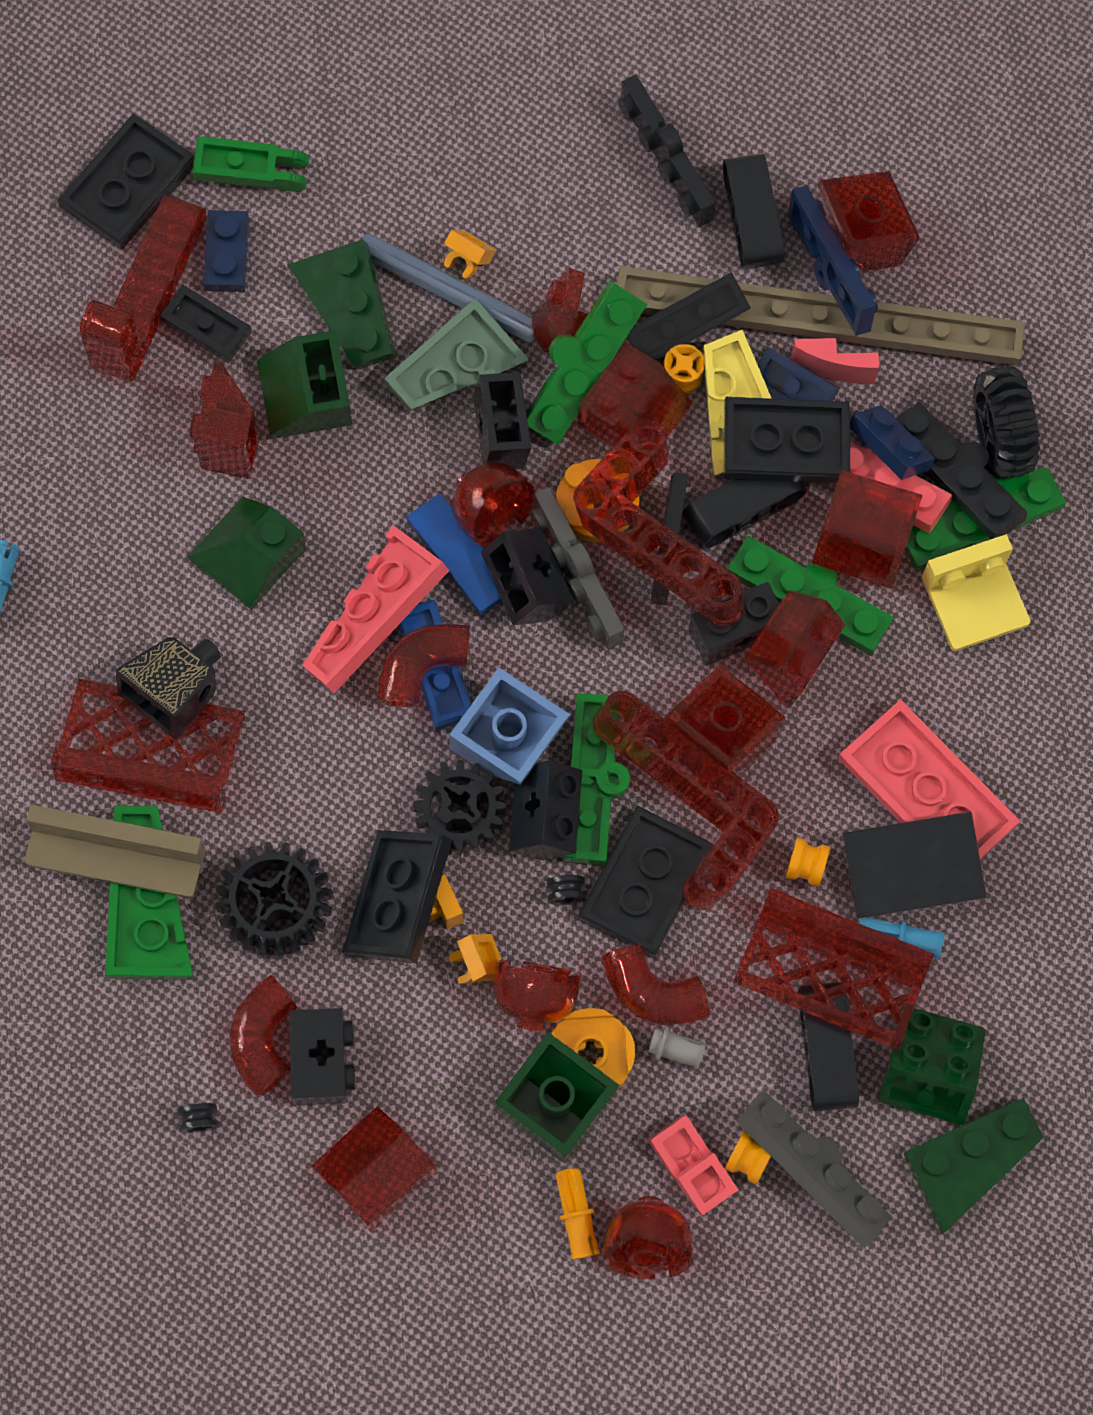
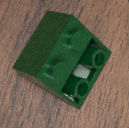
[257,330,352,439]

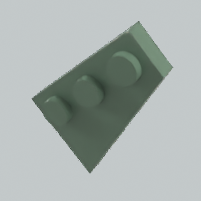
[382,298,529,411]

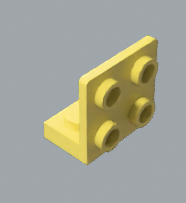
[921,534,1030,651]

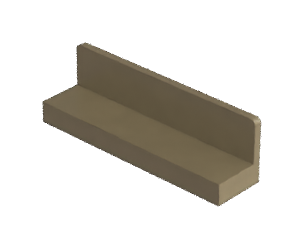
[24,804,206,898]

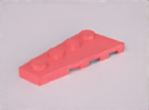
[302,525,450,693]

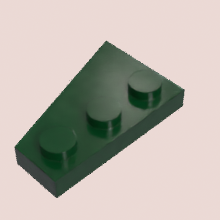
[288,239,397,369]
[903,1098,1044,1235]

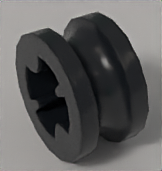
[546,875,586,905]
[177,1103,219,1133]

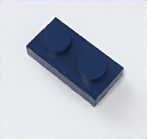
[203,210,250,292]
[757,347,841,401]
[850,405,936,480]

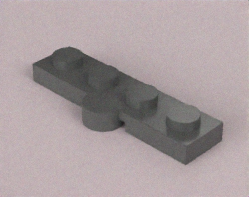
[530,487,625,650]
[736,1090,891,1248]

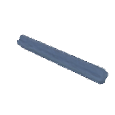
[363,233,541,343]

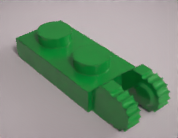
[192,136,309,192]

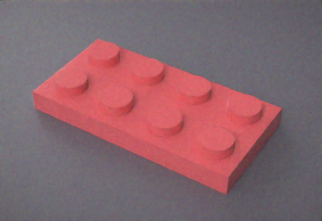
[838,699,1021,860]

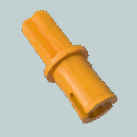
[556,1168,600,1260]

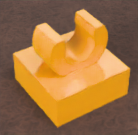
[444,229,497,279]
[429,874,463,930]
[449,934,507,983]

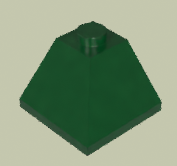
[188,497,306,610]

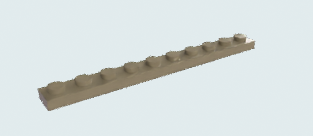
[617,266,1025,366]

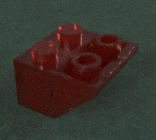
[189,362,260,479]
[812,470,922,589]

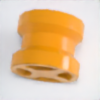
[662,344,705,395]
[785,837,830,888]
[724,1130,771,1185]

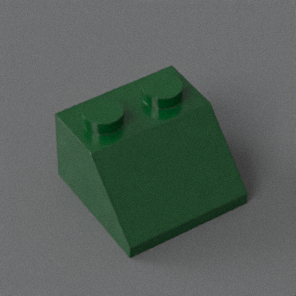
[494,1032,620,1164]

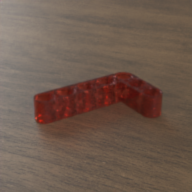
[80,194,206,383]
[573,420,744,625]
[593,691,779,910]

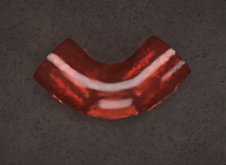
[377,624,470,707]
[601,944,710,1025]
[229,974,298,1098]

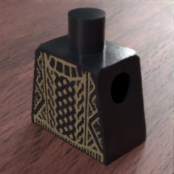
[116,637,221,740]

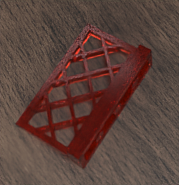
[51,678,245,813]
[733,888,934,1050]

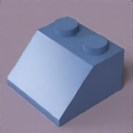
[449,668,570,785]

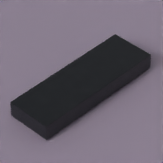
[626,272,751,368]
[651,473,688,606]

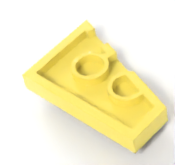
[703,330,771,477]

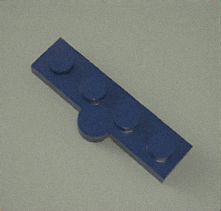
[787,185,878,336]

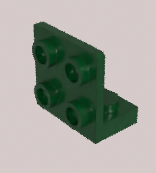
[878,1006,986,1125]

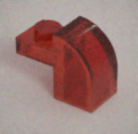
[532,268,588,356]

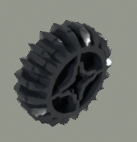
[972,366,1040,479]
[215,842,333,959]

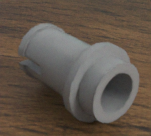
[648,1026,706,1069]

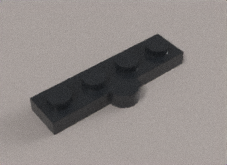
[618,74,716,227]
[896,402,1027,540]

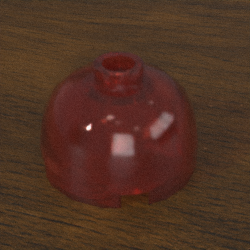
[451,462,535,548]
[493,960,582,1031]
[603,1196,693,1279]

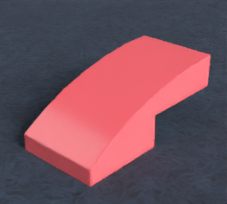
[791,338,879,384]
[647,1114,738,1216]

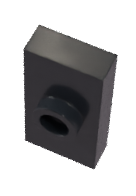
[160,285,252,364]

